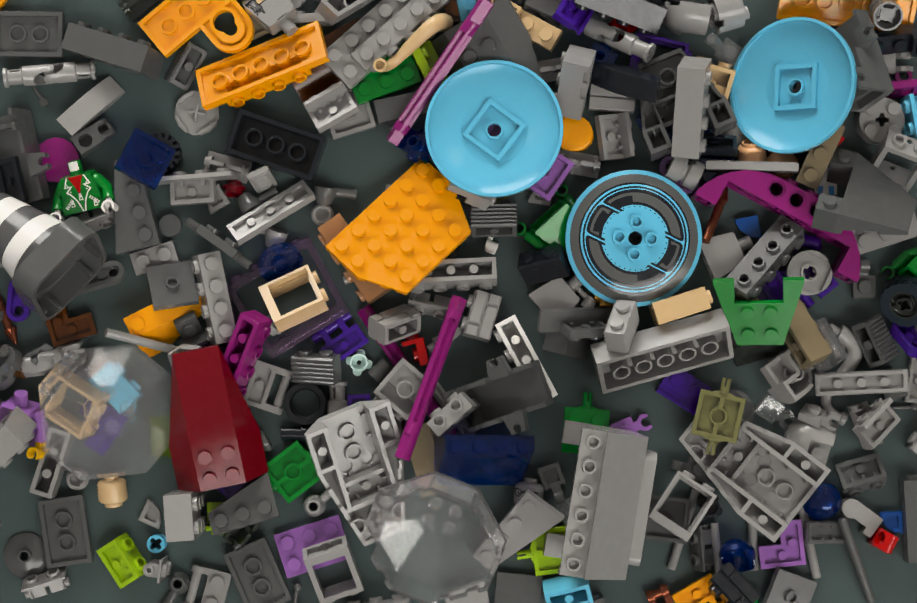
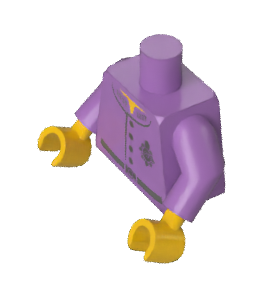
[0,390,49,460]

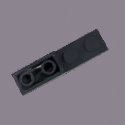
[875,24,917,57]

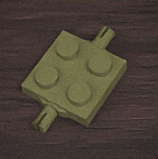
[691,377,746,455]

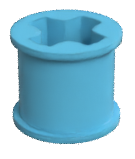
[147,533,167,553]

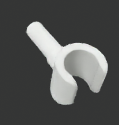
[484,237,499,255]
[576,287,596,307]

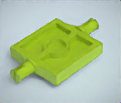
[516,525,567,576]

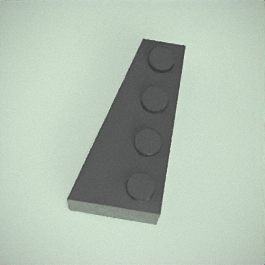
[114,155,164,256]

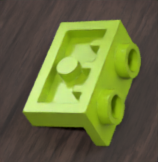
[412,41,448,85]
[96,532,147,589]

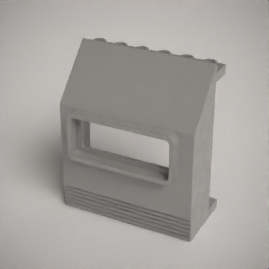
[543,420,657,580]

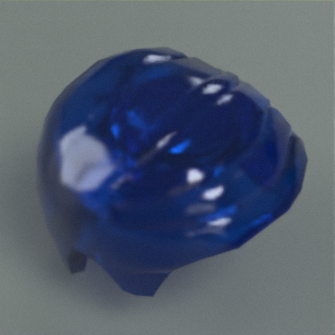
[803,482,841,521]
[719,538,756,572]

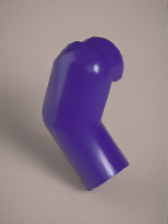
[793,234,822,253]

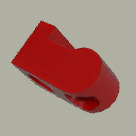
[867,527,900,555]

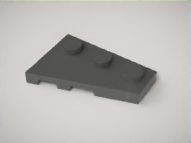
[208,472,280,536]

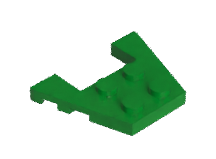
[713,277,804,345]

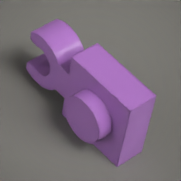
[610,413,652,433]

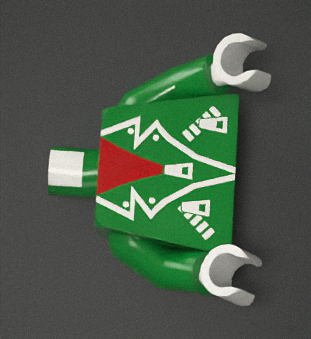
[50,159,119,221]

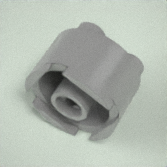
[705,0,750,34]
[854,97,905,145]

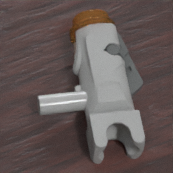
[14,339,87,388]

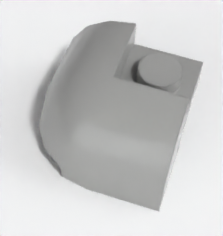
[663,1,712,36]
[760,348,814,404]
[783,419,836,466]

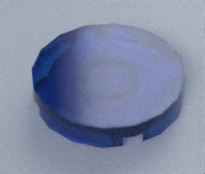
[258,243,303,282]

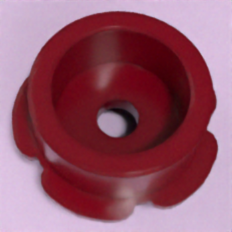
[223,180,245,198]

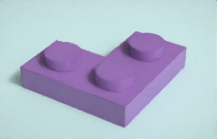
[757,519,806,569]

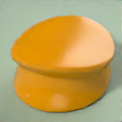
[561,117,594,152]

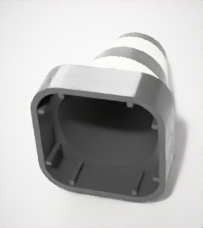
[0,192,106,321]

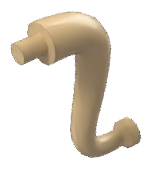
[373,13,453,73]

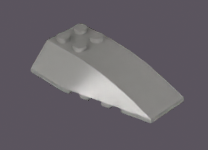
[304,399,405,547]
[679,419,831,543]

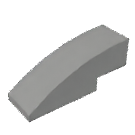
[56,75,125,136]

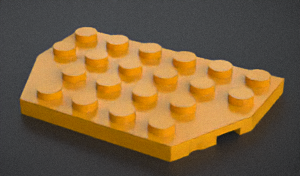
[325,157,471,295]

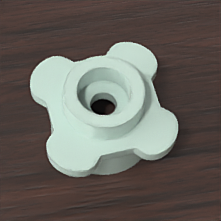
[346,349,373,376]

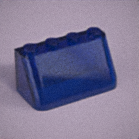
[434,435,535,485]

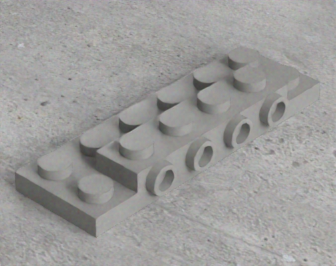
[324,0,450,90]

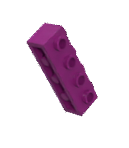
[224,310,273,397]

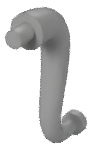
[821,323,863,426]

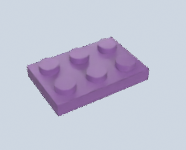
[274,514,346,579]

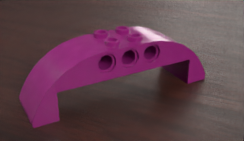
[690,170,861,284]

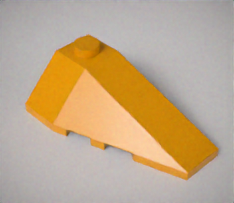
[123,296,202,359]

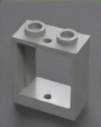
[869,129,917,192]
[648,470,717,542]
[302,535,364,603]

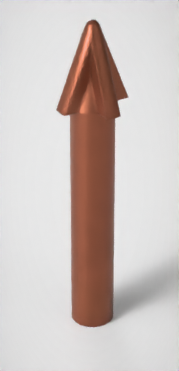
[702,187,729,244]
[0,294,17,345]

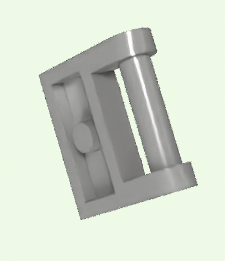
[244,360,292,415]
[182,564,232,603]

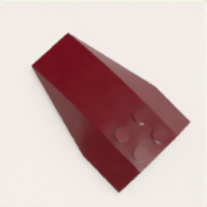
[169,345,268,492]

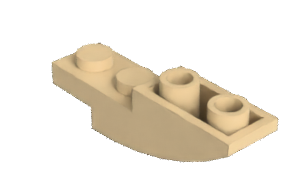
[476,0,563,52]

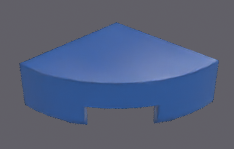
[734,215,762,238]
[878,510,903,534]

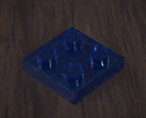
[114,128,176,190]

